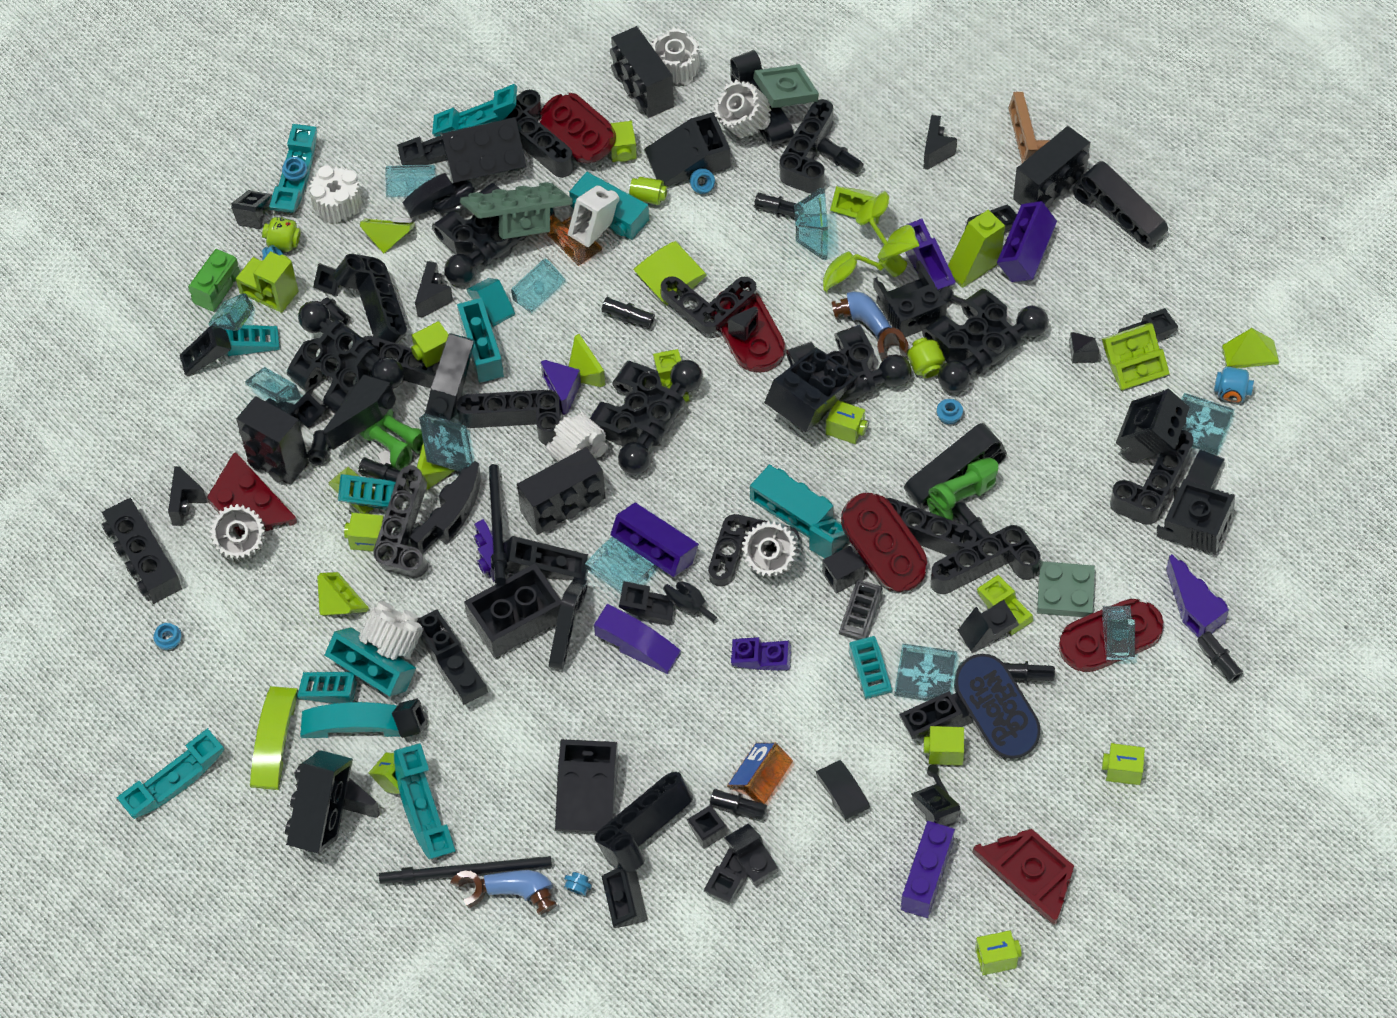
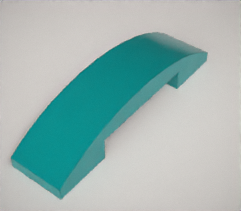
[432,84,517,137]
[269,124,317,213]
[300,702,401,738]
[116,728,225,819]
[394,743,456,860]

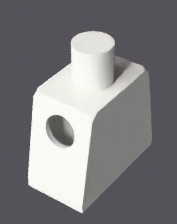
[568,186,619,247]

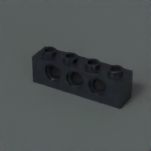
[101,497,182,604]

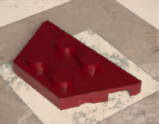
[207,452,297,537]
[972,829,1074,925]

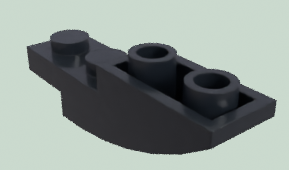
[410,461,481,554]
[417,609,488,705]
[899,691,973,739]

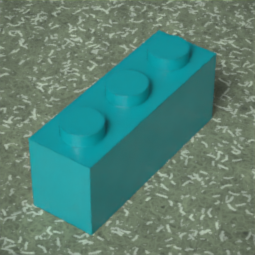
[569,172,649,240]
[457,298,504,383]
[750,464,834,538]
[324,627,416,697]

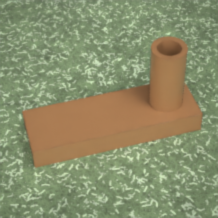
[1008,92,1050,163]

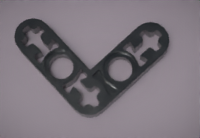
[660,276,757,334]
[708,514,799,587]
[549,577,588,670]

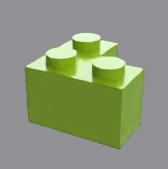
[236,251,299,313]

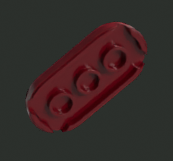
[540,93,616,163]
[713,288,785,373]
[841,493,927,592]
[1059,599,1163,672]

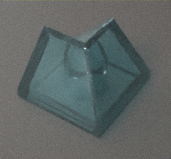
[794,188,828,260]

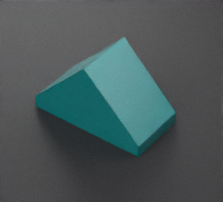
[467,278,515,327]
[809,518,849,559]

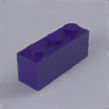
[997,201,1057,282]
[610,502,699,577]
[901,820,955,919]

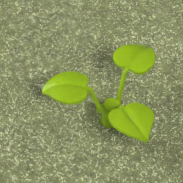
[823,191,919,293]

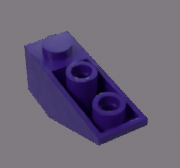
[1166,554,1229,638]

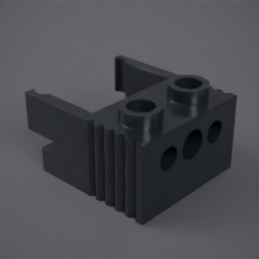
[873,260,947,338]
[1116,388,1190,463]
[1156,479,1235,555]

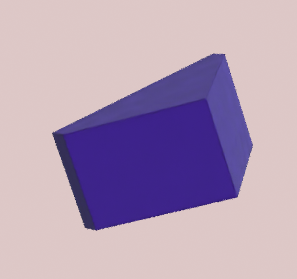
[541,360,581,415]

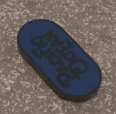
[954,654,1040,759]

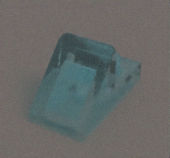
[1102,606,1135,660]

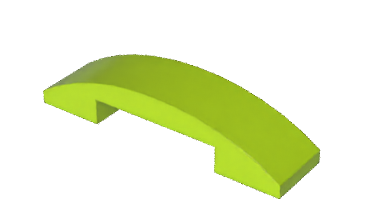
[250,686,298,790]

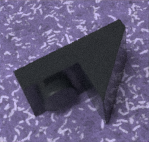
[923,115,957,170]
[231,190,272,229]
[415,261,453,318]
[168,466,207,526]
[958,600,1019,653]
[911,784,961,827]
[724,823,779,886]

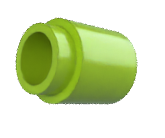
[629,176,667,205]

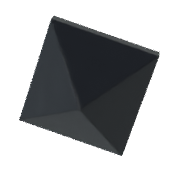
[313,263,339,296]

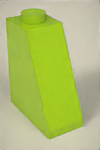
[948,210,1005,288]

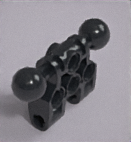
[432,183,555,286]
[922,288,1049,393]
[286,301,404,413]
[786,325,912,404]
[589,359,703,476]

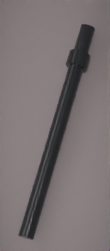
[489,464,508,585]
[379,856,552,885]

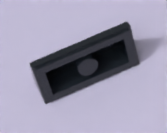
[601,868,648,928]

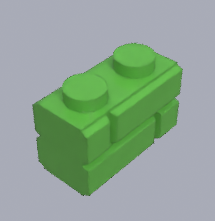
[188,249,240,311]

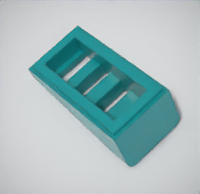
[224,325,280,356]
[338,474,396,510]
[849,636,892,699]
[297,672,358,704]

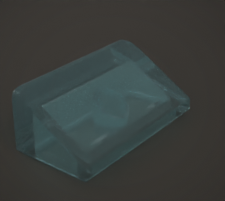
[385,165,437,197]
[511,258,566,313]
[208,293,254,331]
[245,367,301,402]

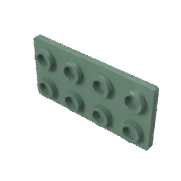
[460,182,572,239]

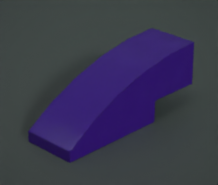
[899,219,956,290]
[594,604,681,674]

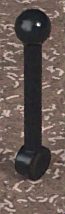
[927,764,950,796]

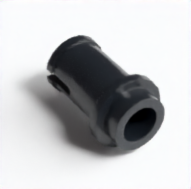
[321,297,350,325]
[307,430,328,465]

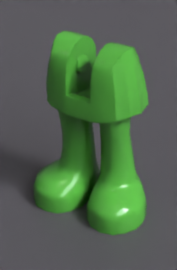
[360,409,424,470]
[927,458,998,521]

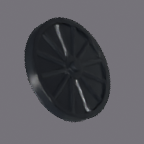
[432,181,475,213]

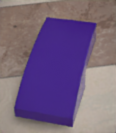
[473,519,495,582]
[731,637,791,670]

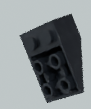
[644,112,731,186]
[764,347,858,432]
[555,739,619,833]

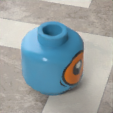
[1214,367,1254,403]

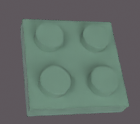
[753,64,819,108]
[1037,561,1095,617]

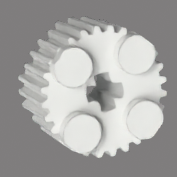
[651,28,700,85]
[713,80,771,138]
[309,165,363,225]
[546,412,608,462]
[209,504,266,561]
[742,521,800,576]
[359,601,423,660]

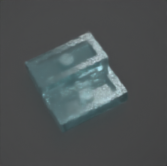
[585,537,658,591]

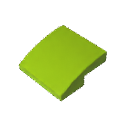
[633,241,707,306]
[1102,323,1170,390]

